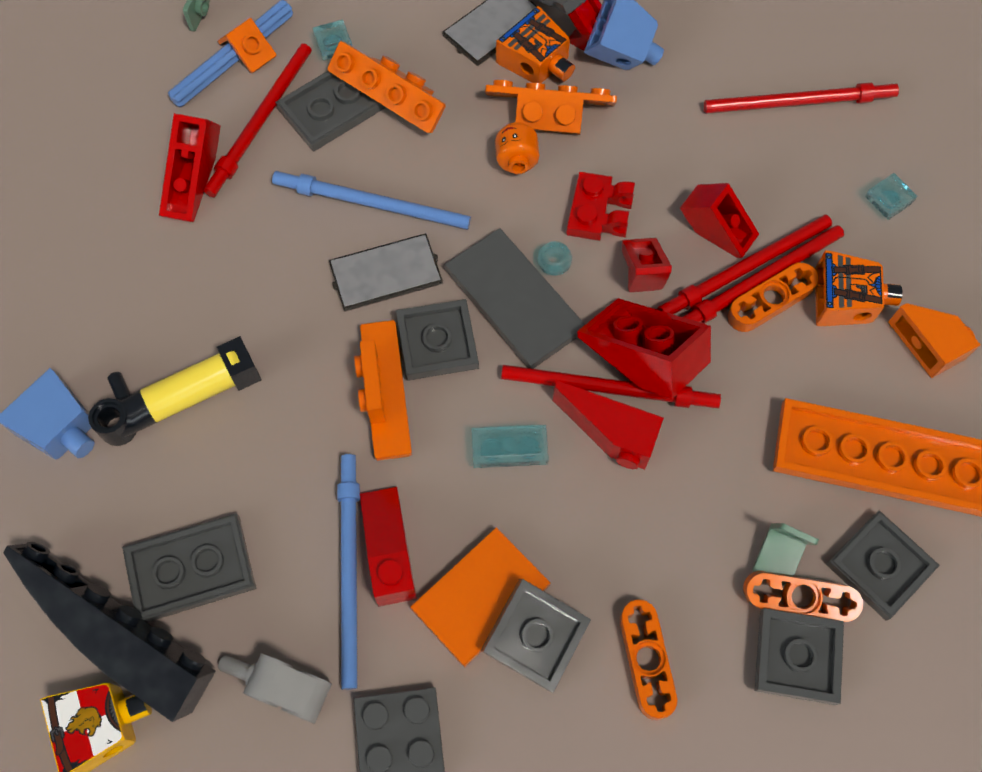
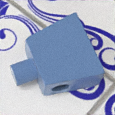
[584,0,664,70]
[0,368,95,460]

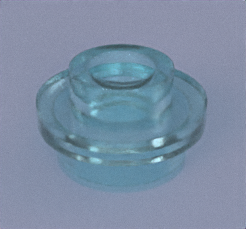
[537,241,572,276]

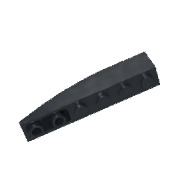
[3,542,216,722]

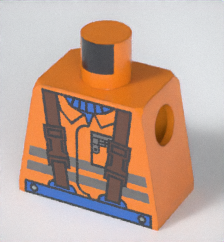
[496,6,575,83]
[815,250,903,326]

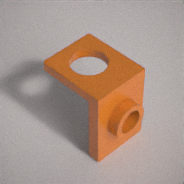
[217,18,276,73]

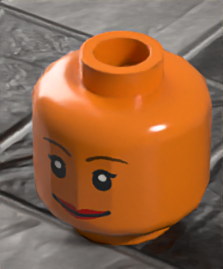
[495,122,540,174]

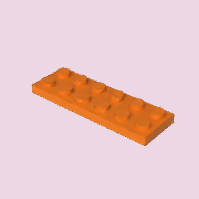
[773,398,982,517]

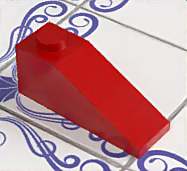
[159,113,221,222]
[552,380,664,470]
[360,487,417,607]

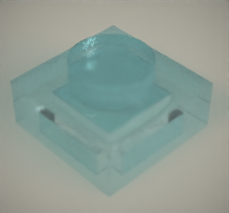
[312,19,353,60]
[865,173,918,220]

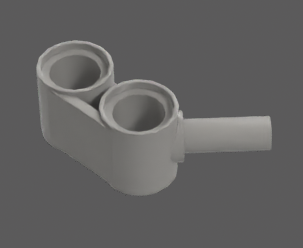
[218,654,332,724]

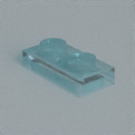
[472,425,549,468]

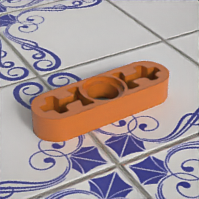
[727,263,819,332]
[743,571,863,622]
[620,600,677,720]

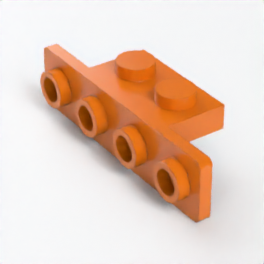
[327,41,446,133]
[485,80,617,135]
[354,320,412,461]

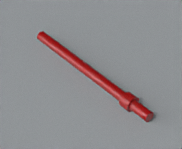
[203,43,312,198]
[704,82,899,113]
[657,215,832,314]
[683,225,844,324]
[501,365,721,409]

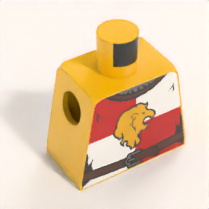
[40,683,152,772]

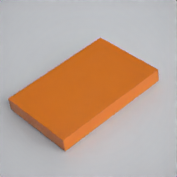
[410,527,551,668]

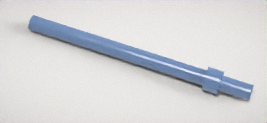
[272,171,471,230]
[337,454,360,690]

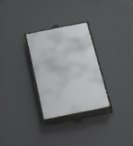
[442,0,537,67]
[329,233,443,312]

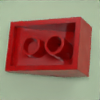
[577,298,711,399]

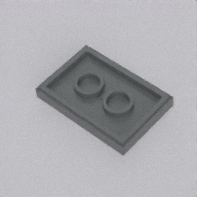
[275,71,386,152]
[122,513,257,623]

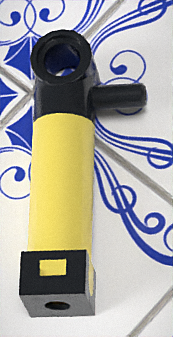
[88,336,262,446]

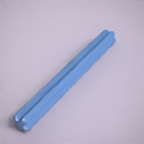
[168,0,293,107]

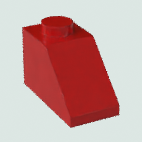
[680,183,759,258]

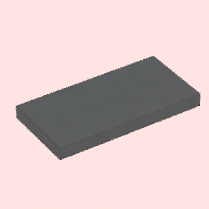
[445,228,585,369]

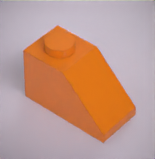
[888,303,981,379]

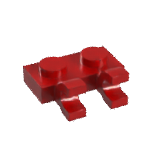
[567,172,635,241]

